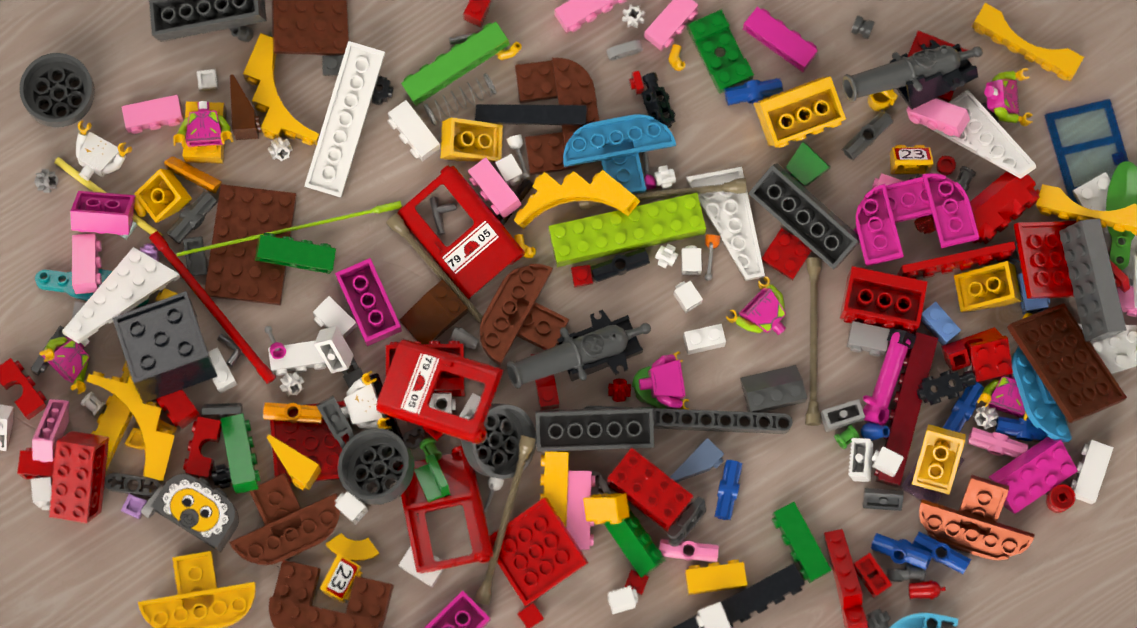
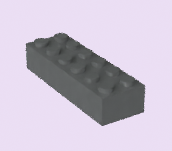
[149,0,267,42]
[748,163,859,270]
[1059,219,1127,342]
[535,407,654,452]

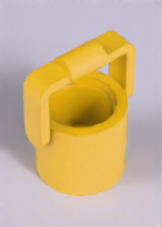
[868,89,898,112]

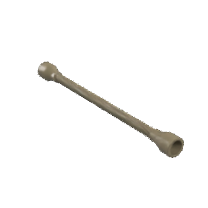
[579,178,747,210]
[386,213,483,325]
[805,257,822,426]
[474,435,536,605]

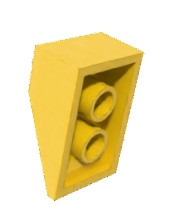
[440,117,503,162]
[954,261,1022,312]
[912,424,966,495]
[267,435,322,490]

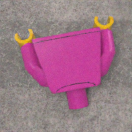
[639,351,689,410]

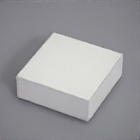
[197,69,218,91]

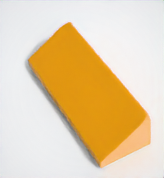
[164,156,222,194]

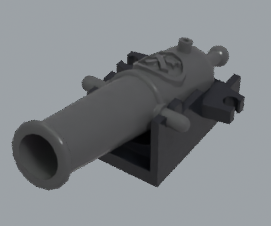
[842,39,983,110]
[507,309,651,389]

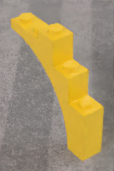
[243,33,320,146]
[514,170,640,229]
[86,371,175,481]

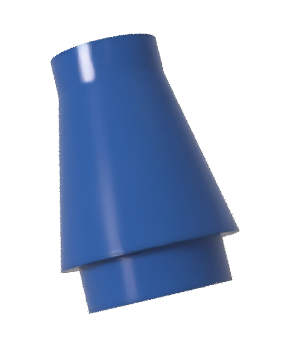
[861,422,890,441]

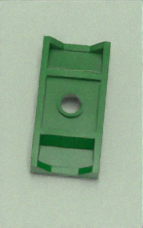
[687,9,754,94]

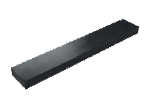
[475,104,588,125]

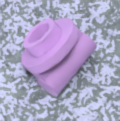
[140,243,159,261]

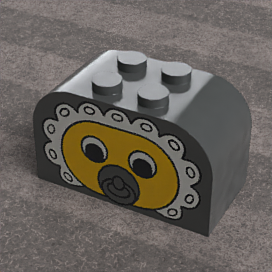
[151,474,239,552]

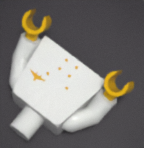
[76,120,132,181]
[341,371,391,430]

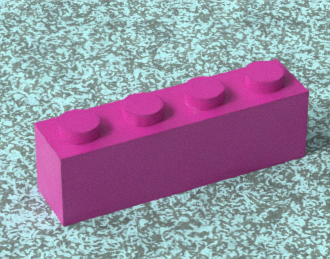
[743,7,818,72]

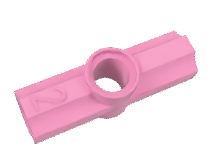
[967,427,1029,459]
[659,539,719,562]

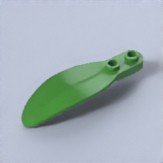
[1106,161,1137,271]

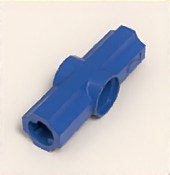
[724,78,783,105]
[943,382,984,433]
[995,416,1048,441]
[714,460,743,520]
[912,532,971,575]
[871,533,932,570]

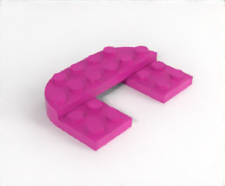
[856,173,979,266]

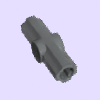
[842,110,893,161]
[166,191,217,244]

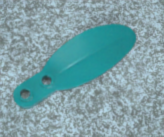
[35,269,149,307]

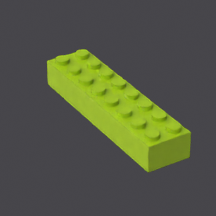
[548,193,706,267]

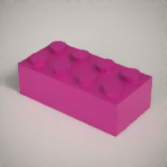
[335,258,402,347]
[988,437,1078,514]
[425,591,491,628]

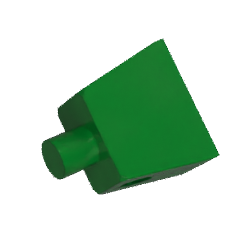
[786,142,831,186]

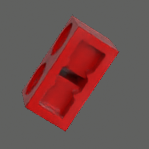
[854,553,892,598]

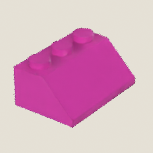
[70,191,135,235]

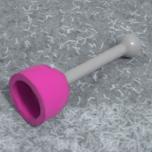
[643,152,656,190]
[265,326,286,359]

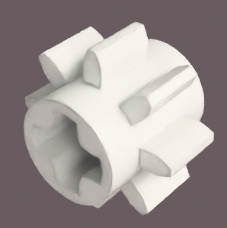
[622,4,645,29]
[268,137,293,162]
[654,165,676,190]
[655,244,678,269]
[279,372,304,397]
[974,405,999,430]

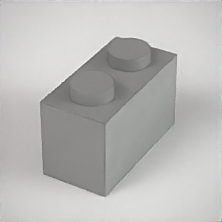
[846,321,890,357]
[820,399,865,432]

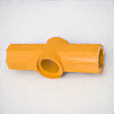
[263,402,323,424]

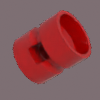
[1046,484,1076,513]

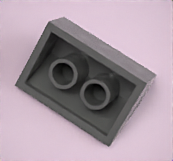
[740,365,807,413]

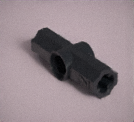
[590,248,650,283]

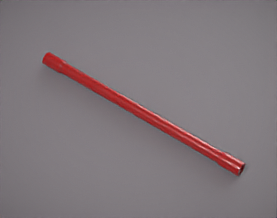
[149,231,276,384]

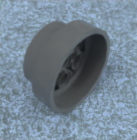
[19,53,95,127]
[461,403,536,479]
[338,428,414,505]

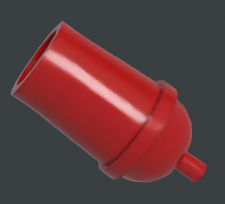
[908,580,946,600]

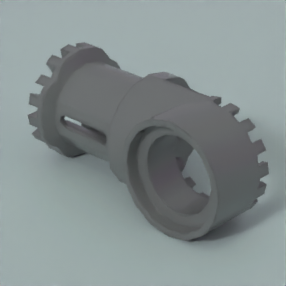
[954,166,976,191]
[887,563,926,582]

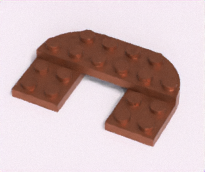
[515,58,599,175]
[269,560,394,628]

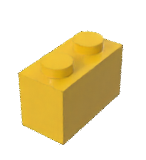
[583,494,629,524]

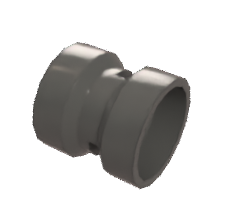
[851,15,875,39]

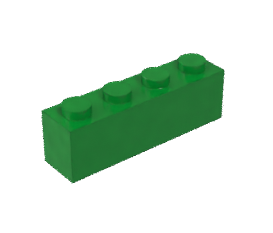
[255,233,336,274]
[220,413,261,494]
[771,502,832,583]
[603,505,666,577]

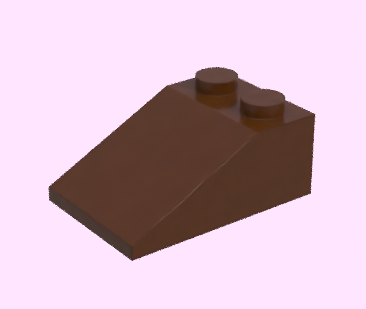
[230,75,262,140]
[399,279,468,344]

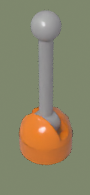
[705,234,721,281]

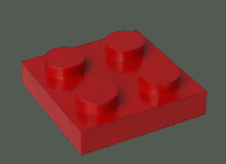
[761,228,812,281]
[969,335,1013,382]

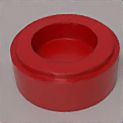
[936,155,956,175]

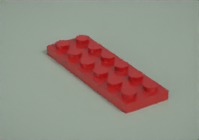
[897,241,1016,279]

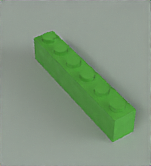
[401,22,510,106]

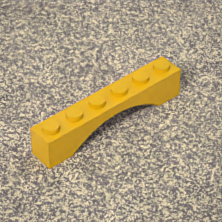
[972,3,1084,81]
[1036,184,1137,235]

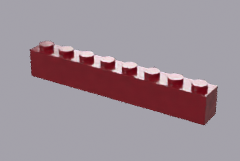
[874,332,938,488]

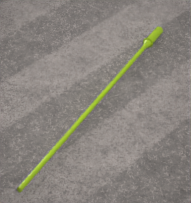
[176,201,402,257]

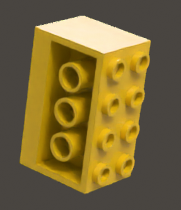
[753,76,846,148]

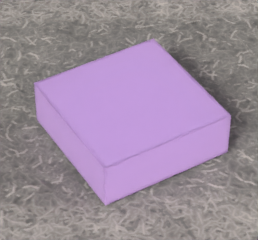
[121,493,147,519]

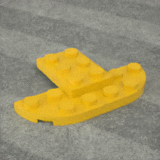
[138,551,256,628]

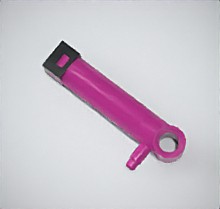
[863,328,916,425]

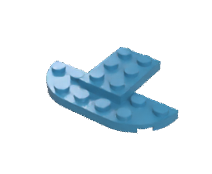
[563,114,676,194]
[1012,346,1072,442]

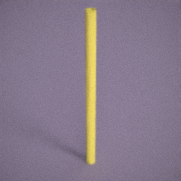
[54,157,163,236]

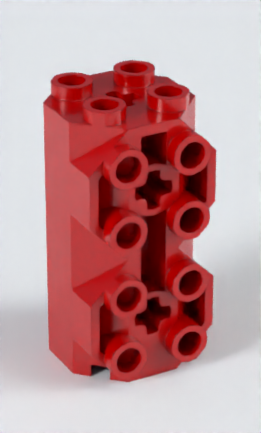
[970,171,1040,245]

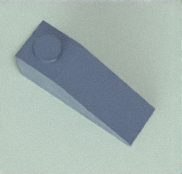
[670,438,724,482]

